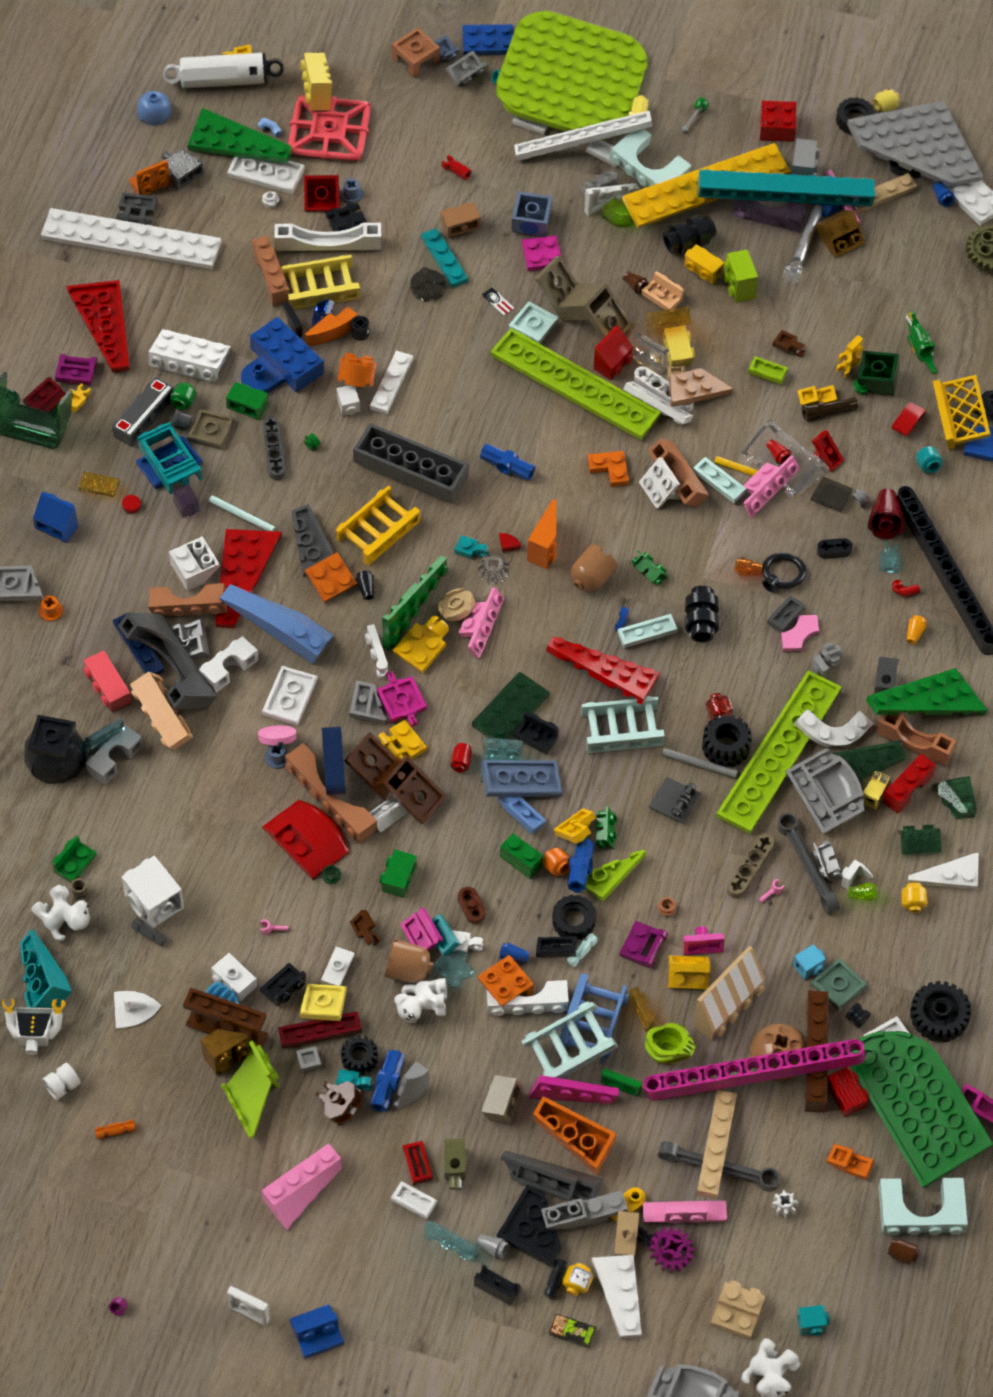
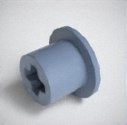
[341,178,363,203]
[265,742,289,769]

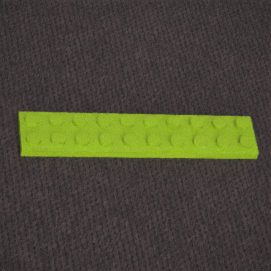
[490,328,661,440]
[716,670,842,834]

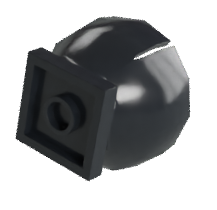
[24,715,86,784]

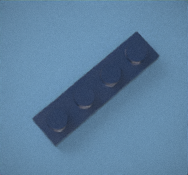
[112,613,165,675]

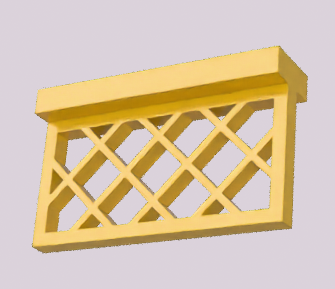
[933,375,991,450]

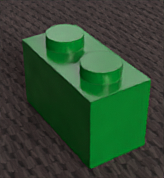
[226,382,269,420]
[500,833,543,879]
[379,849,417,898]

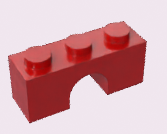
[883,754,936,814]

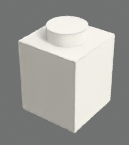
[337,385,360,416]

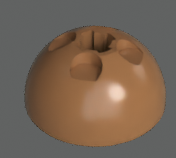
[749,1023,807,1081]

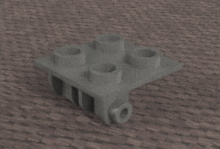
[649,777,701,824]

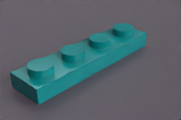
[421,228,468,288]

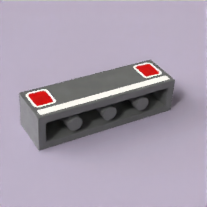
[112,377,174,447]

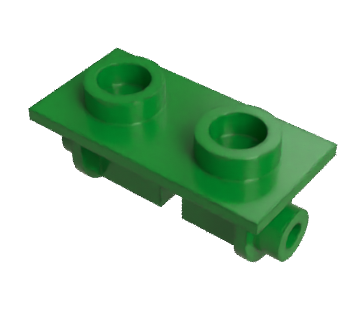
[631,550,669,585]
[596,806,617,850]

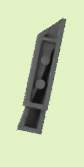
[501,1151,603,1201]

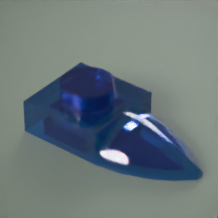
[312,299,335,327]

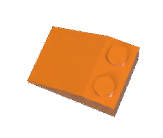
[527,499,558,569]

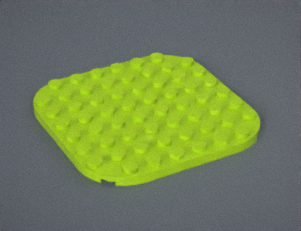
[496,11,647,140]

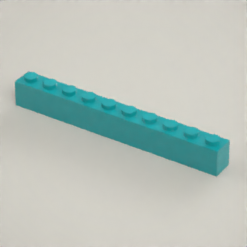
[697,169,875,207]

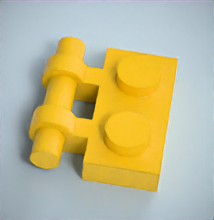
[378,720,427,760]

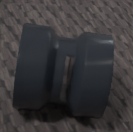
[351,316,370,341]

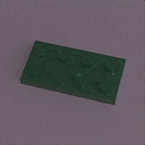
[472,671,549,747]

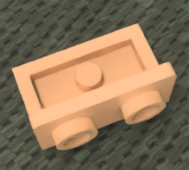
[641,271,684,313]

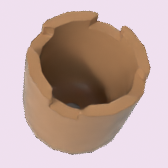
[570,544,618,592]
[384,938,433,984]

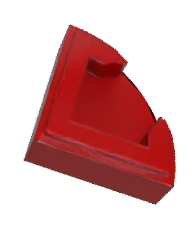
[499,533,521,552]

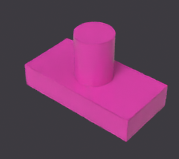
[683,926,724,955]

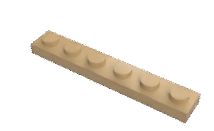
[696,1089,737,1199]

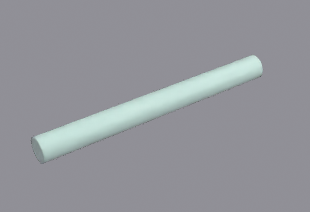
[209,495,276,531]

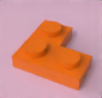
[587,451,629,487]

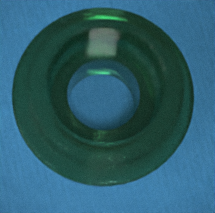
[321,865,341,884]

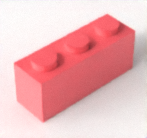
[83,650,132,712]

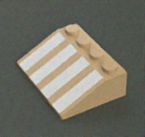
[694,946,765,1041]

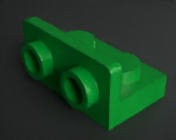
[52,835,97,883]

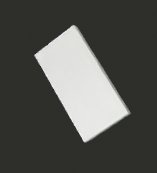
[227,156,305,194]

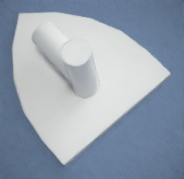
[114,991,162,1029]

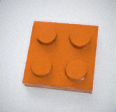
[305,552,357,603]

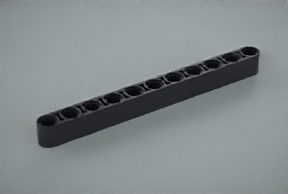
[897,486,993,655]

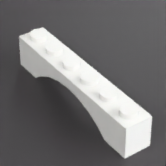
[274,223,382,251]

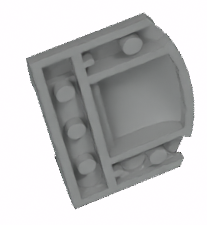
[786,748,865,835]
[647,1364,740,1397]

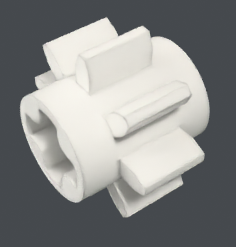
[771,1190,798,1218]

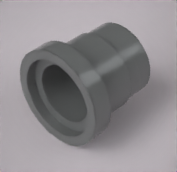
[172,409,192,428]

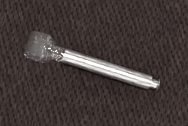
[781,205,823,286]

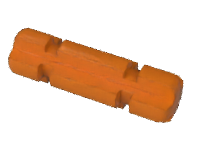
[95,1119,136,1139]

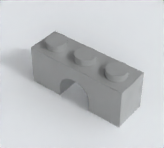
[86,724,143,786]

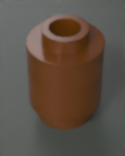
[887,1238,920,1265]

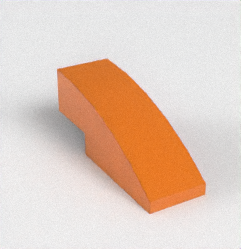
[305,307,358,346]

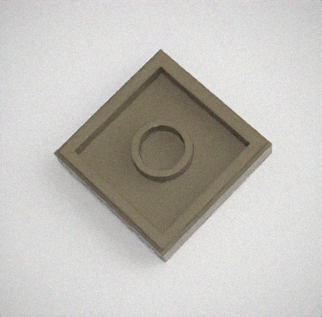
[187,409,234,450]

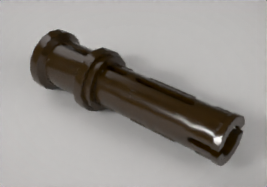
[802,397,858,421]

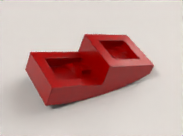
[891,402,926,437]

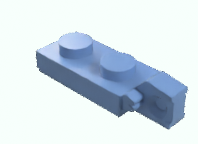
[497,797,546,834]

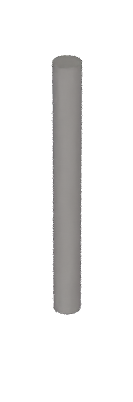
[662,748,738,778]

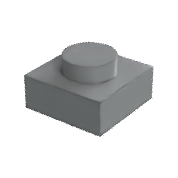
[811,655,830,679]
[296,1046,321,1072]

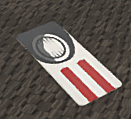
[482,288,514,315]

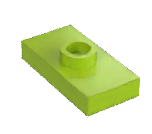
[748,356,788,385]

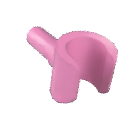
[759,879,784,903]
[260,920,288,935]

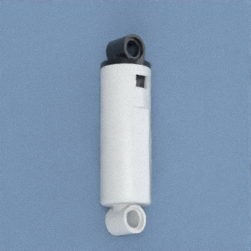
[163,53,284,89]

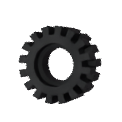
[341,1035,378,1075]

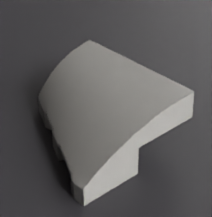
[580,171,618,195]
[170,619,210,659]
[393,1062,429,1110]

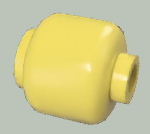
[873,89,900,113]

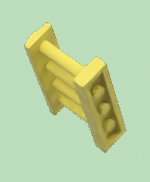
[281,255,360,310]

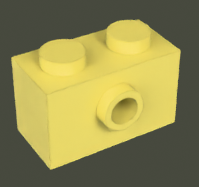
[663,325,695,366]

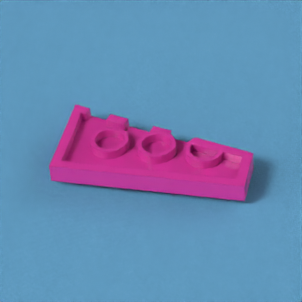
[529,1075,619,1104]

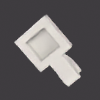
[452,930,484,954]

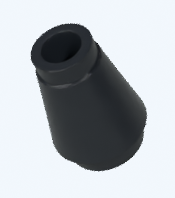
[356,570,375,600]

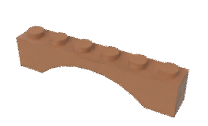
[285,743,377,843]

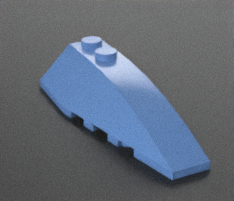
[219,584,334,664]

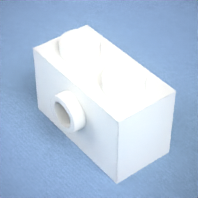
[211,953,257,1002]

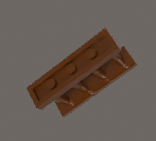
[183,988,269,1049]

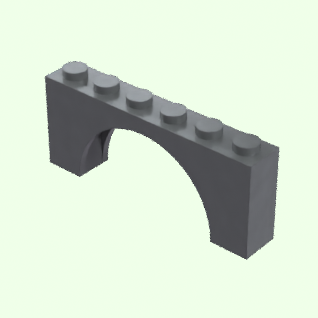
[118,612,217,709]

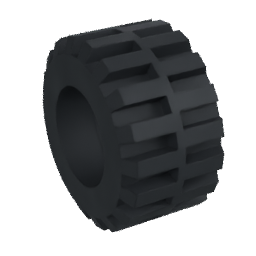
[702,714,752,767]

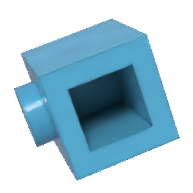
[793,944,826,980]

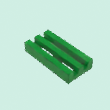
[601,1068,642,1097]

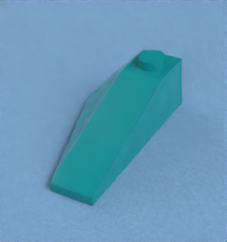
[20,929,72,1008]

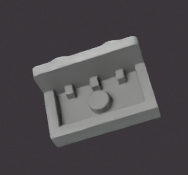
[445,51,487,86]

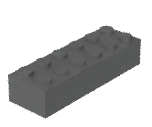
[353,423,469,504]

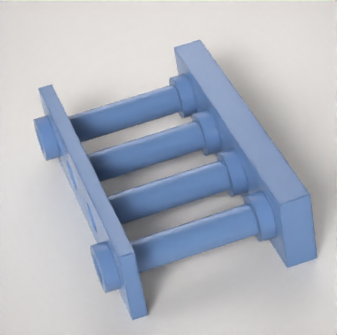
[559,973,630,1065]

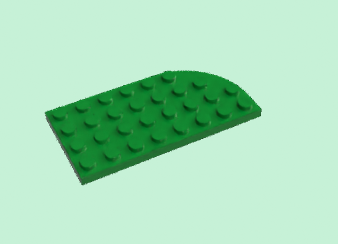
[850,1030,993,1189]

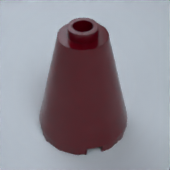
[868,488,905,539]

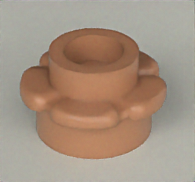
[657,897,677,916]

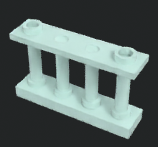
[581,696,665,754]
[521,1002,618,1079]

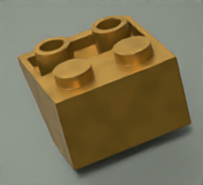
[815,210,865,258]
[201,1029,250,1075]

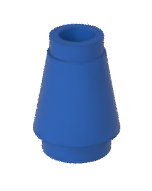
[933,182,955,207]
[499,942,530,963]

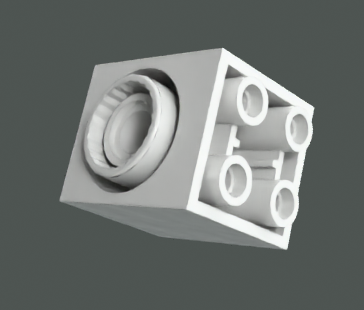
[122,855,184,928]

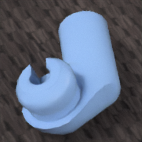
[258,118,283,137]

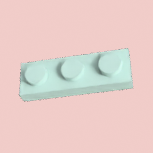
[693,457,747,503]
[617,614,678,648]

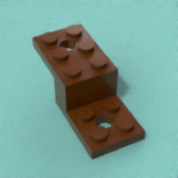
[344,733,447,824]

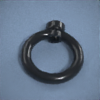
[762,552,806,592]

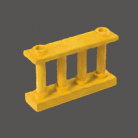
[336,485,421,566]

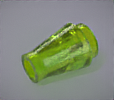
[848,882,877,901]

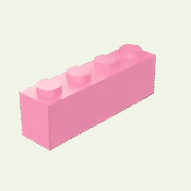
[261,1143,342,1231]

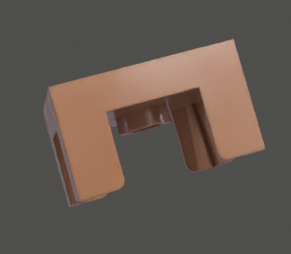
[392,28,440,78]

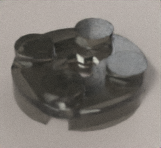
[410,267,446,302]

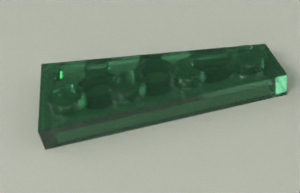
[832,740,905,781]

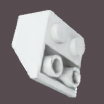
[169,536,220,591]

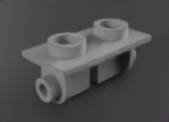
[813,840,842,883]

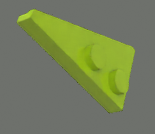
[585,849,647,902]

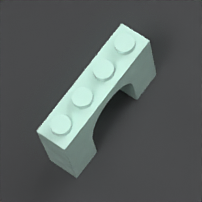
[610,129,692,188]
[878,1178,968,1236]

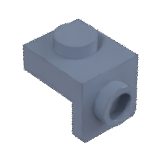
[434,35,460,62]

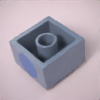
[511,192,553,237]

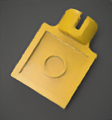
[393,616,449,674]

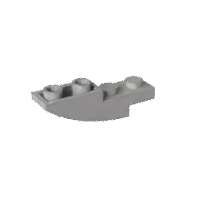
[541,1190,628,1230]

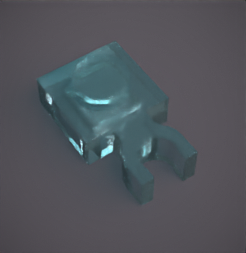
[879,541,900,573]

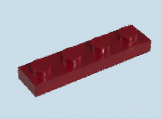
[278,1011,362,1049]

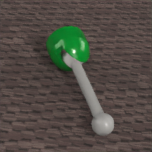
[682,97,710,133]

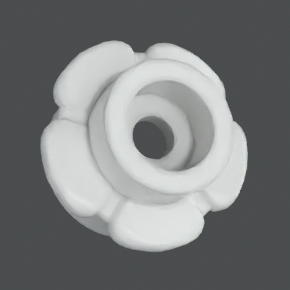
[262,192,279,208]

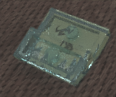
[84,718,125,752]

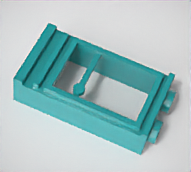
[137,422,203,495]

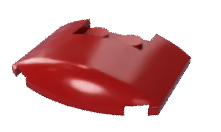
[262,800,349,880]

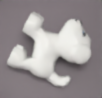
[31,885,90,942]
[394,978,447,1023]
[741,1338,800,1397]

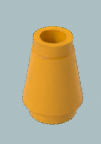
[906,615,927,645]

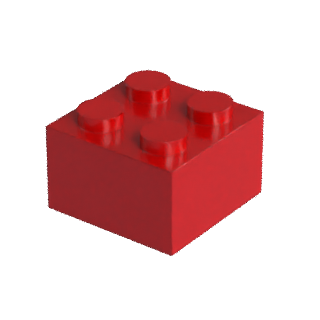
[760,100,796,142]

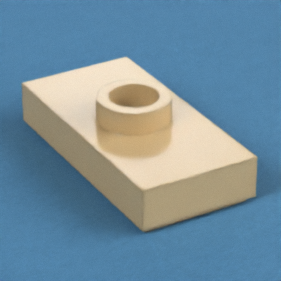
[614,1211,639,1256]

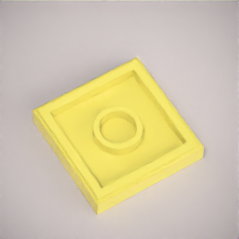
[300,984,347,1021]

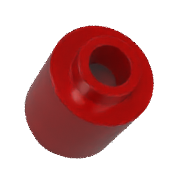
[450,743,472,773]

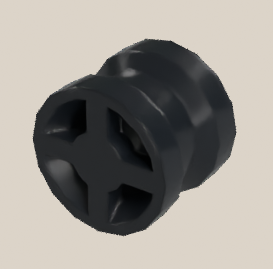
[845,1003,871,1028]

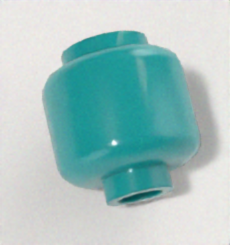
[915,446,943,474]

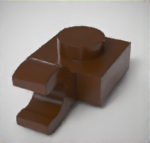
[773,330,806,357]
[350,910,381,946]

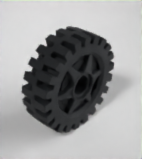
[910,981,971,1042]

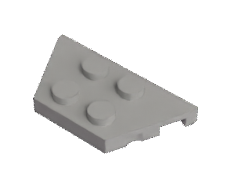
[0,565,44,601]

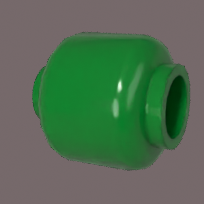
[170,383,197,410]

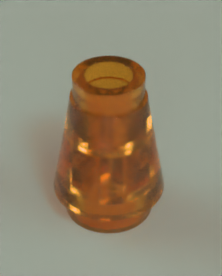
[734,557,763,575]

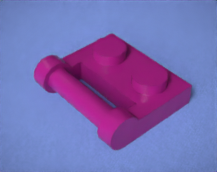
[55,354,97,386]
[619,921,668,968]

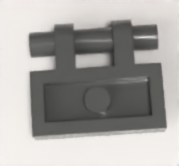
[116,192,157,225]

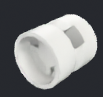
[42,1062,81,1100]

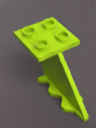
[221,1041,280,1139]

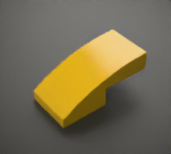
[797,385,838,407]

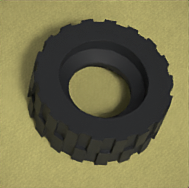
[836,97,875,135]
[552,895,596,940]

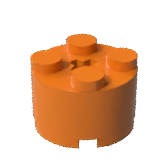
[337,353,377,387]

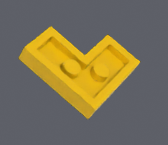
[553,808,596,844]

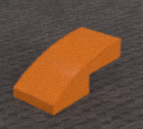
[827,1144,874,1180]

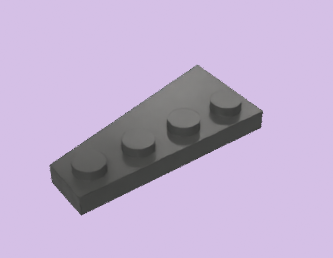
[292,504,334,578]

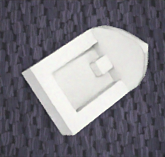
[840,860,873,889]

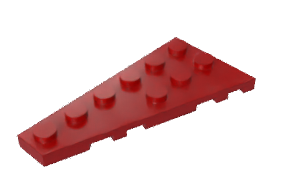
[66,280,130,372]
[215,529,282,628]
[546,636,660,705]

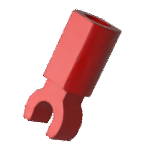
[441,155,472,181]

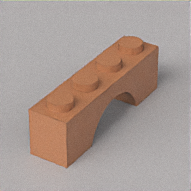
[251,235,289,306]
[648,438,709,507]
[148,583,227,617]
[876,713,957,766]

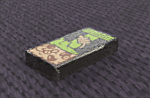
[549,1313,596,1348]

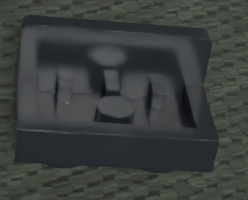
[514,711,559,755]
[260,963,306,1007]

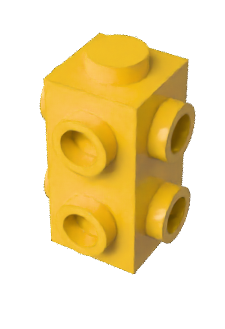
[684,244,724,284]

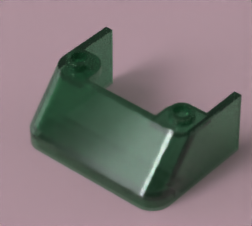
[0,372,73,449]

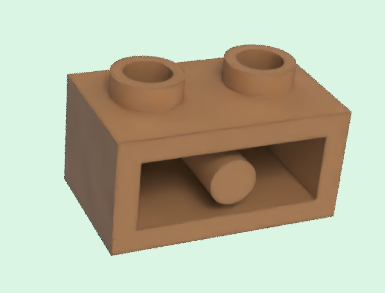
[440,202,481,238]

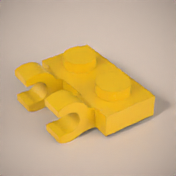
[836,335,863,378]

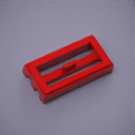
[402,1141,433,1185]

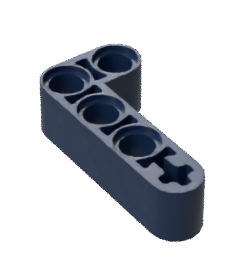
[322,726,346,796]

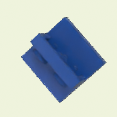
[290,1304,344,1359]

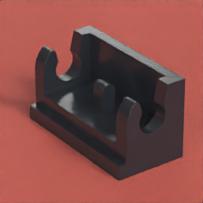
[474,1264,521,1306]

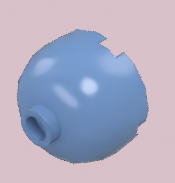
[137,91,171,125]

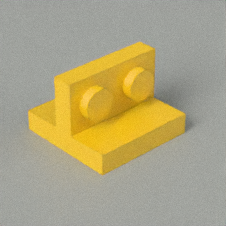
[668,955,710,989]

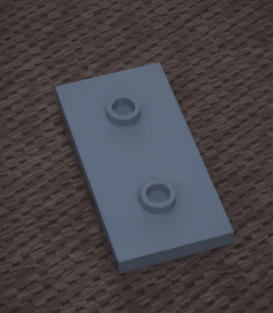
[481,760,563,797]

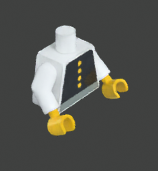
[2,998,66,1055]

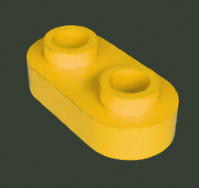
[610,1187,646,1222]

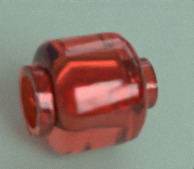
[705,693,733,720]

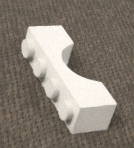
[486,980,569,1016]

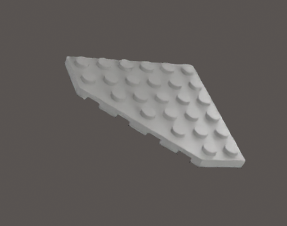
[847,101,983,187]

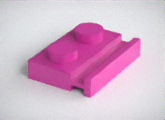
[400,907,443,951]

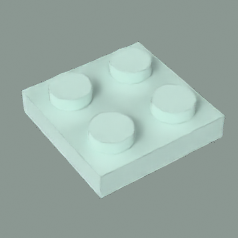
[509,301,558,344]

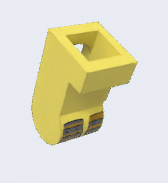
[863,771,890,810]

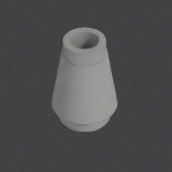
[476,1234,509,1259]

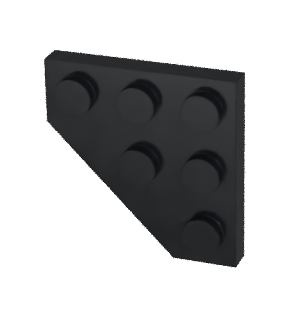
[496,1185,562,1267]

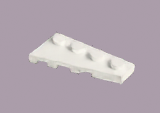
[591,1255,642,1339]

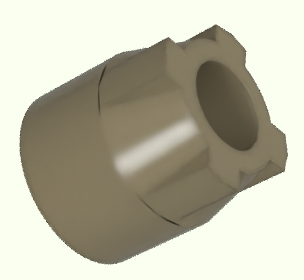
[70,878,87,899]

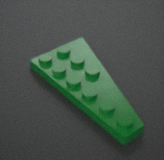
[187,108,292,163]
[382,555,448,651]
[866,668,988,715]

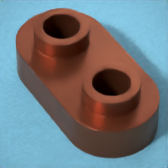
[458,887,486,924]

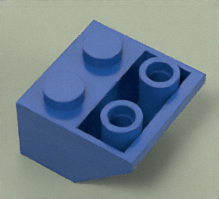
[33,491,78,543]

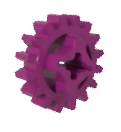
[648,1226,695,1273]

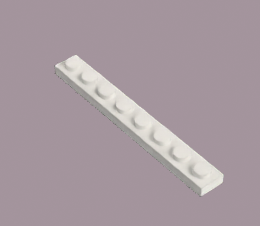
[514,111,653,161]

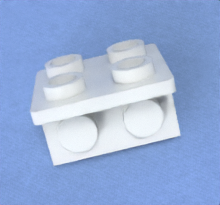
[639,458,681,508]

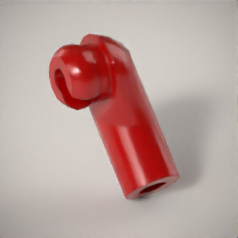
[892,580,920,597]

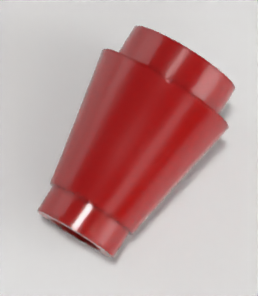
[766,439,792,465]

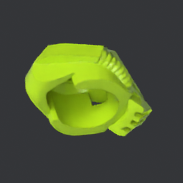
[645,1023,696,1066]

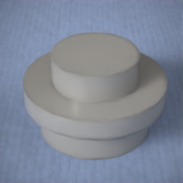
[852,489,869,506]

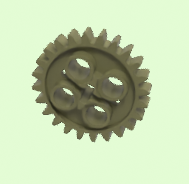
[966,223,993,273]

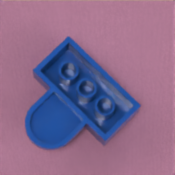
[241,317,324,393]

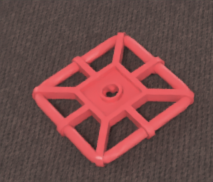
[288,95,371,161]

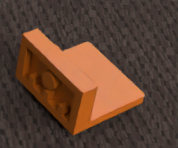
[129,160,170,195]
[478,955,534,1007]

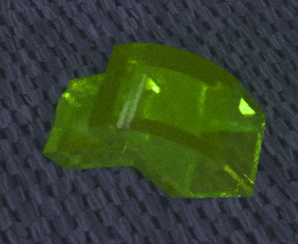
[603,197,635,228]

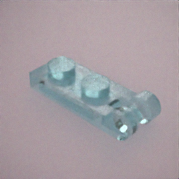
[424,1221,479,1262]

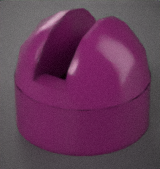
[109,1297,127,1316]

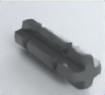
[131,918,167,946]

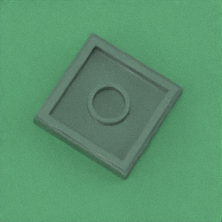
[810,958,868,1012]

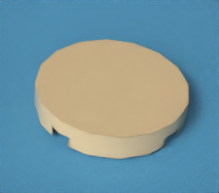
[438,588,475,622]

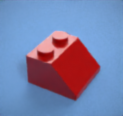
[593,325,633,380]

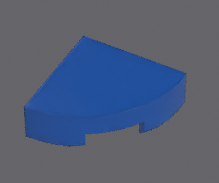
[615,607,629,632]

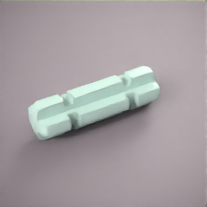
[567,933,598,967]

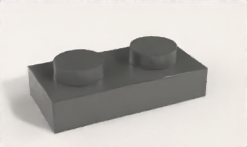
[767,595,805,633]

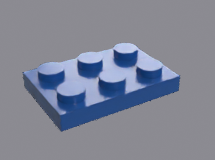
[463,24,514,56]

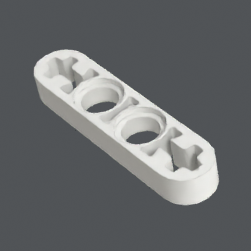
[634,367,694,412]

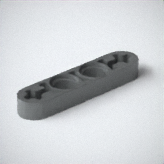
[263,417,285,480]

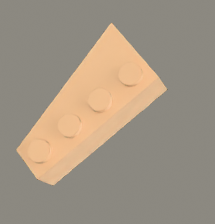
[130,671,193,750]

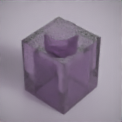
[172,485,199,518]

